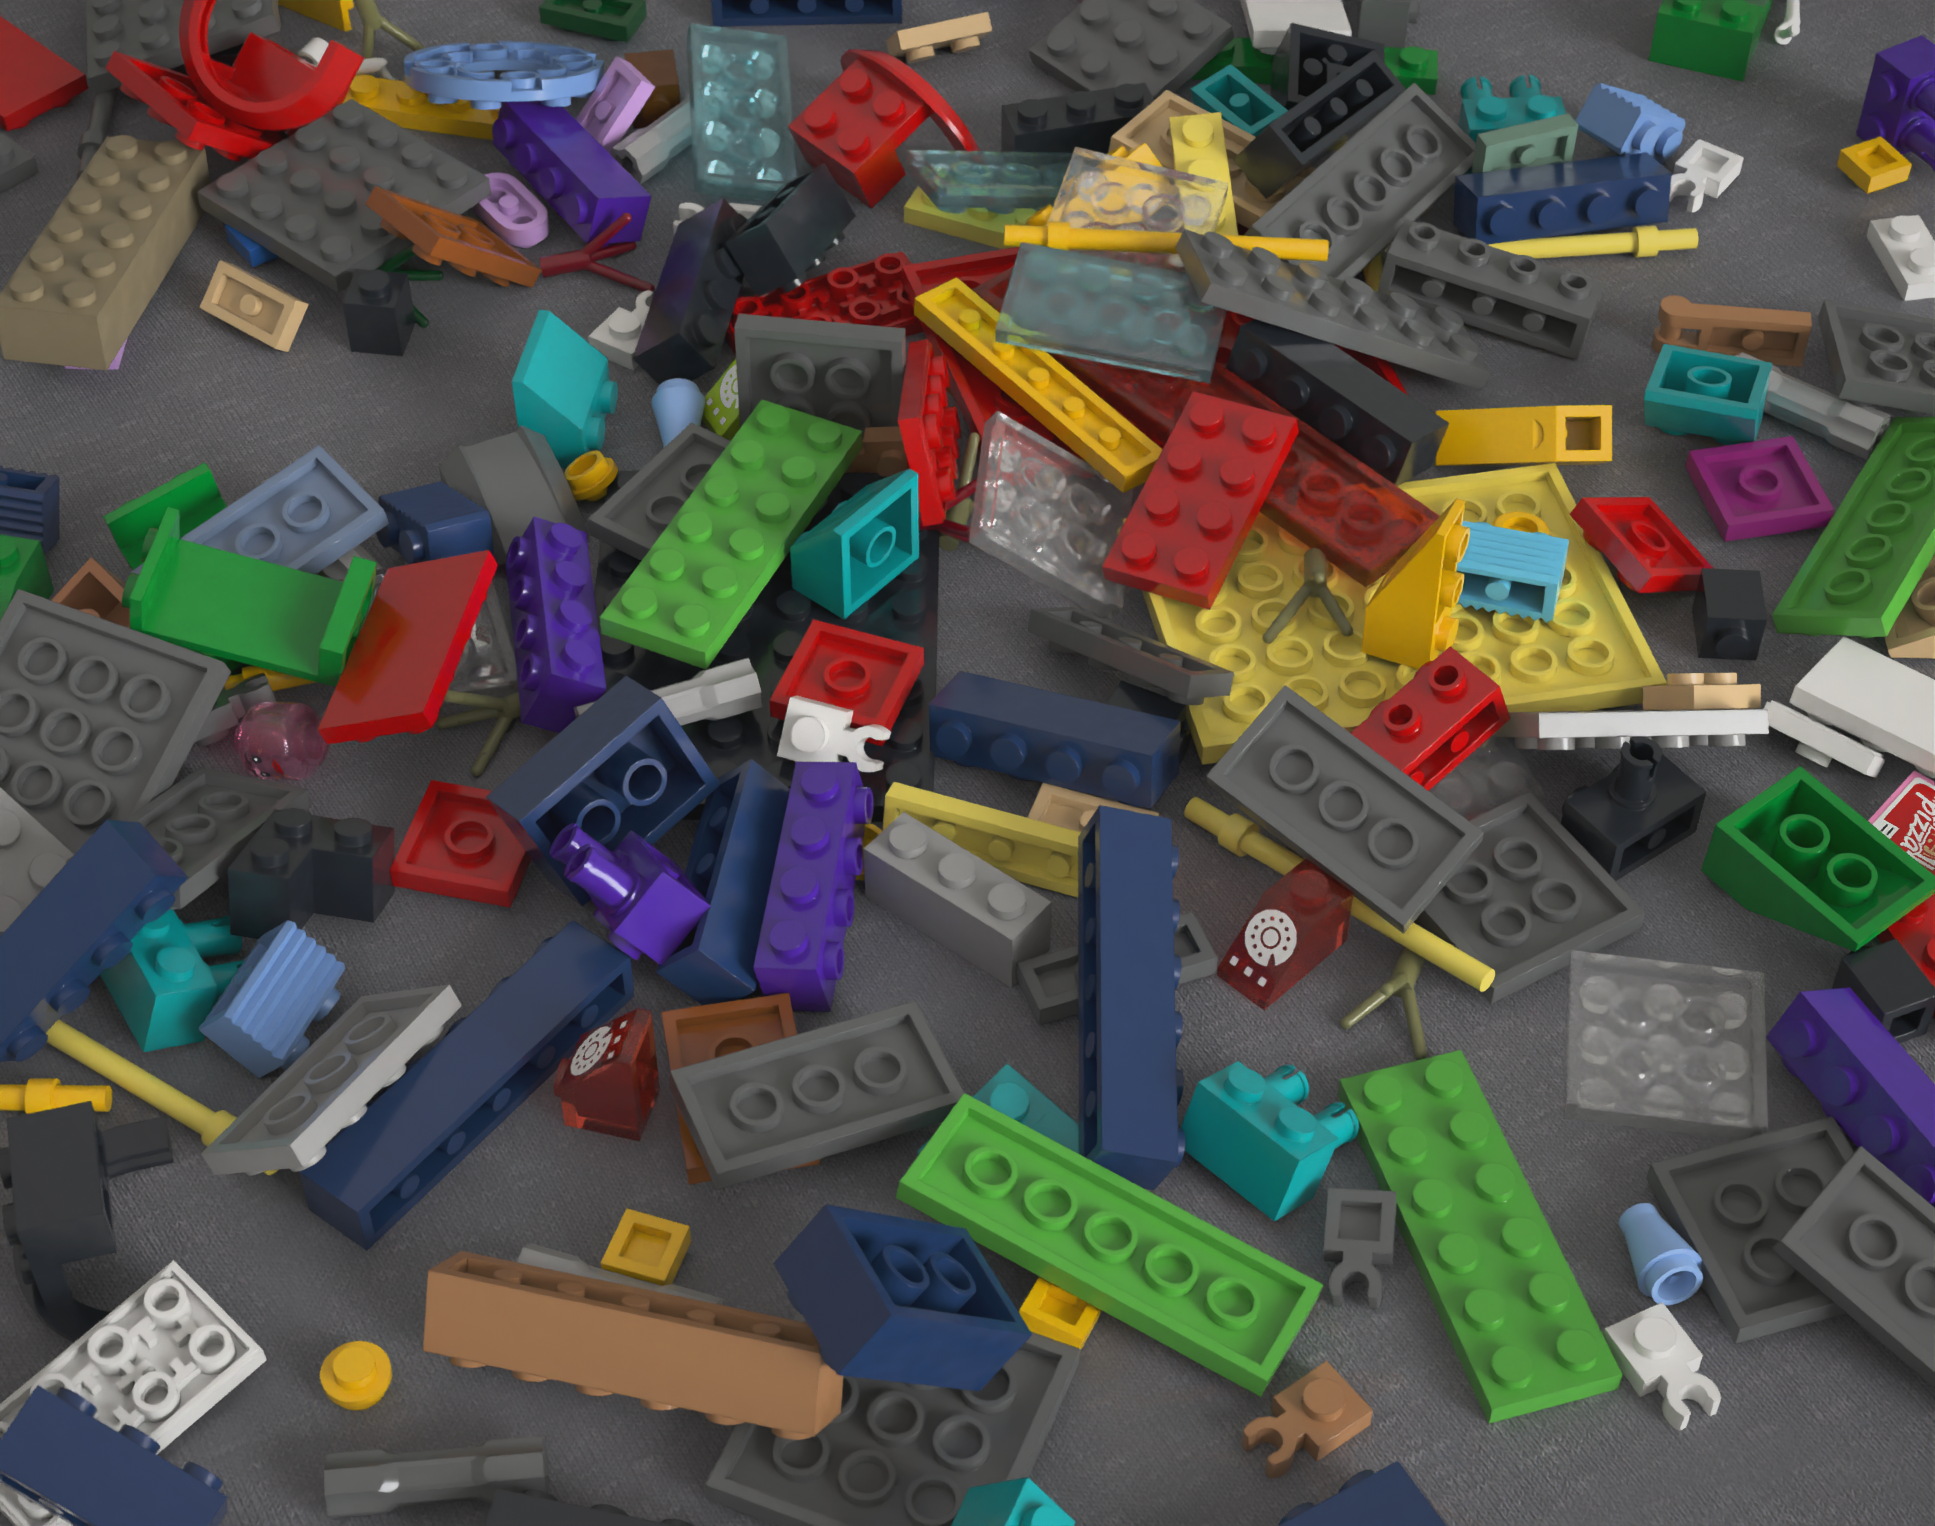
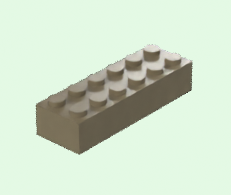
[0,135,211,370]

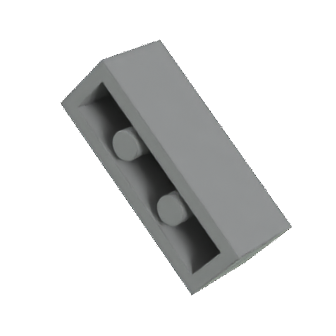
[864,812,1052,988]

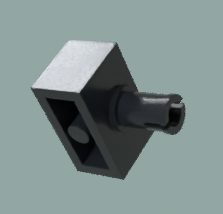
[1561,736,1706,881]

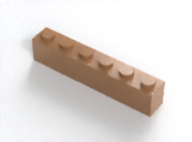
[423,1251,844,1440]

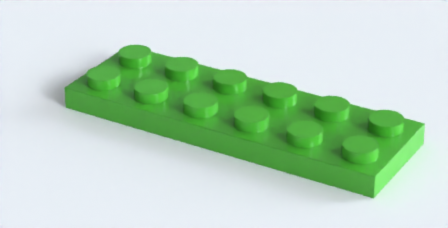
[600,399,863,669]
[1772,417,1935,638]
[1338,1050,1622,1424]
[895,1093,1323,1397]

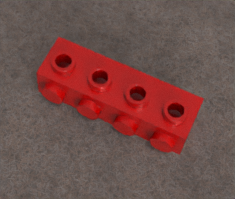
[1351,646,1511,791]

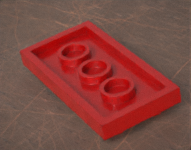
[1102,391,1299,610]

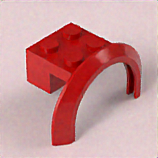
[179,0,364,135]
[788,49,989,209]

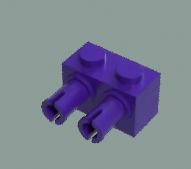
[1856,35,1935,171]
[550,823,710,965]

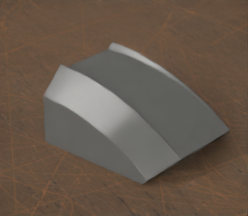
[439,425,589,565]

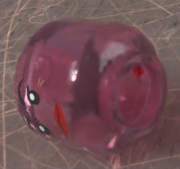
[234,701,329,780]

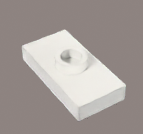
[1763,700,1886,778]

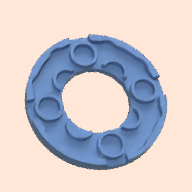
[404,41,604,110]

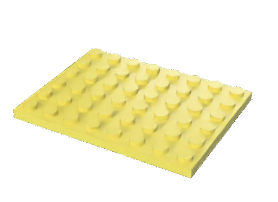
[1123,463,1667,765]

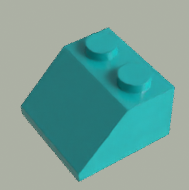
[512,310,618,469]
[1644,344,1773,445]
[790,468,919,619]

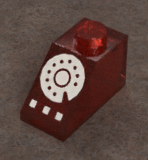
[1217,858,1354,1010]
[554,1008,660,1142]

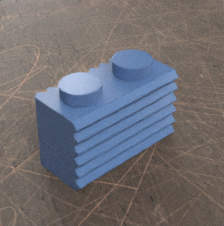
[1575,83,1686,165]
[199,920,346,1078]

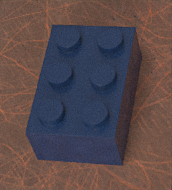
[486,676,721,907]
[773,1204,1032,1391]

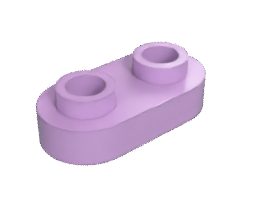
[472,173,549,248]

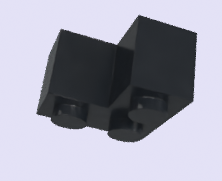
[1271,23,1385,111]
[228,808,395,939]

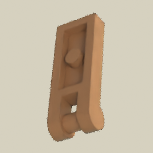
[1652,295,1812,367]

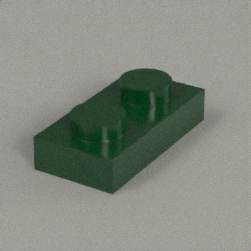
[539,0,647,43]

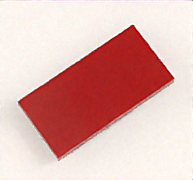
[0,16,89,132]
[725,251,924,355]
[898,339,962,527]
[317,550,498,744]

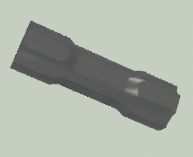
[323,1435,549,1518]

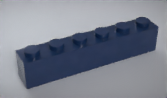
[1078,805,1185,1190]
[299,920,635,1251]

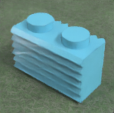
[1456,521,1569,623]

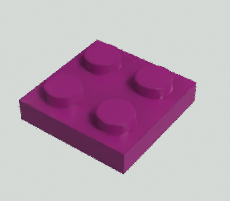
[1685,436,1834,542]

